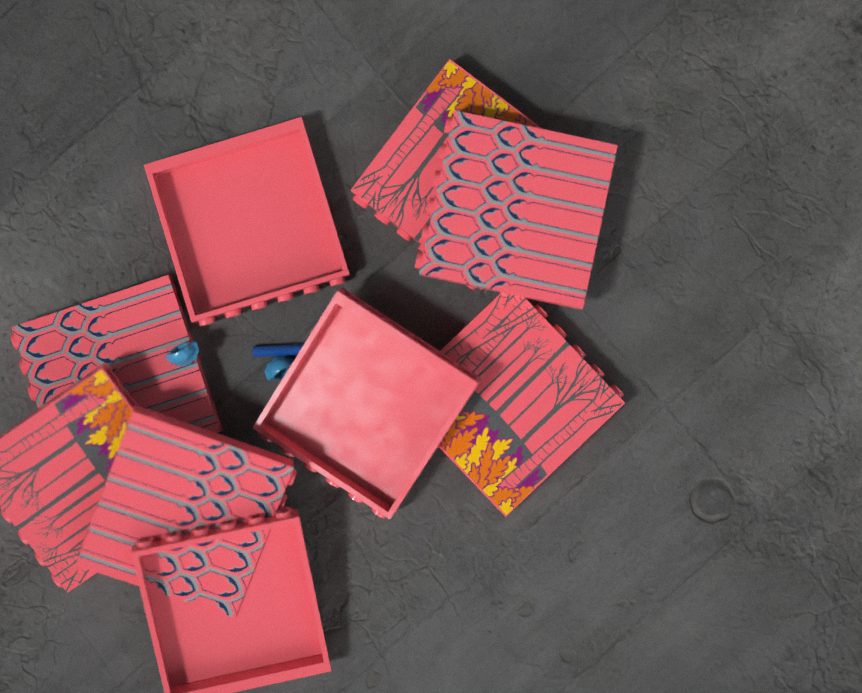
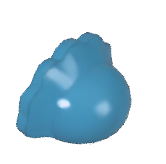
[165,341,199,367]
[265,356,295,381]

